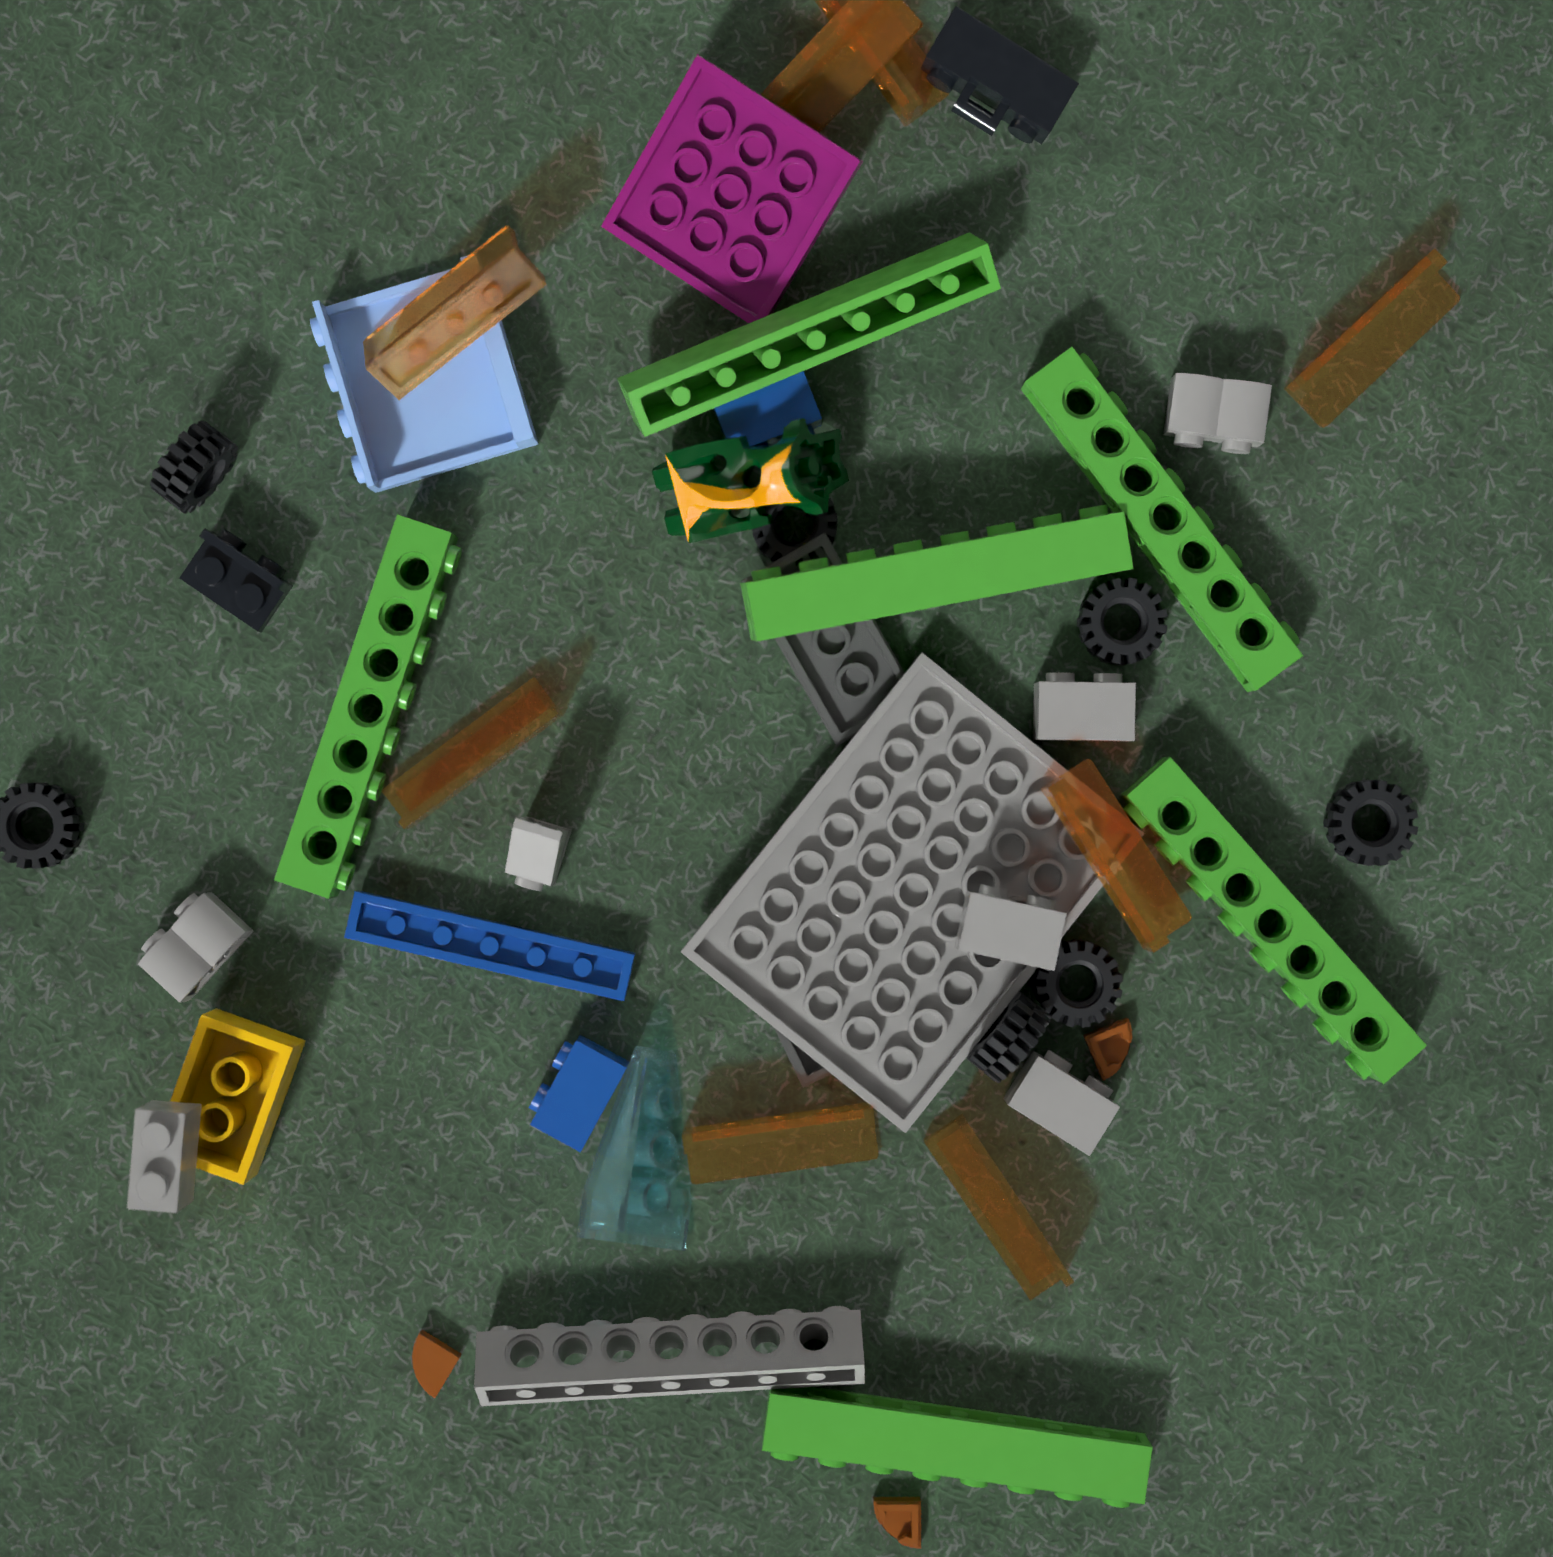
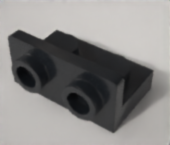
[179,528,293,633]

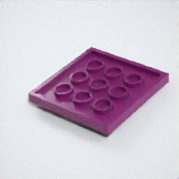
[601,55,863,323]

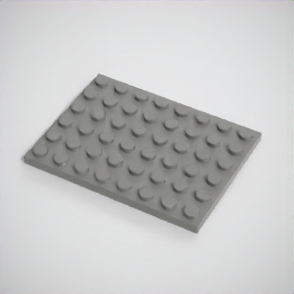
[680,653,1145,1133]

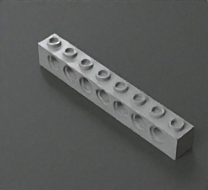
[474,1306,865,1406]

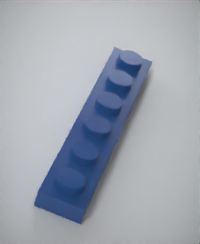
[344,890,636,1001]

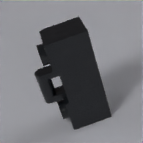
[921,6,1079,145]

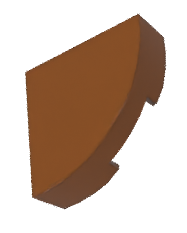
[1083,1017,1132,1081]
[412,1330,462,1399]
[873,1497,921,1549]

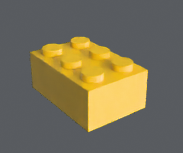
[170,1008,306,1185]

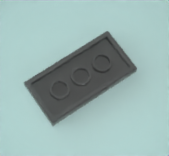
[741,532,905,746]

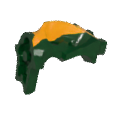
[652,418,849,543]

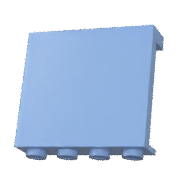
[310,252,538,493]

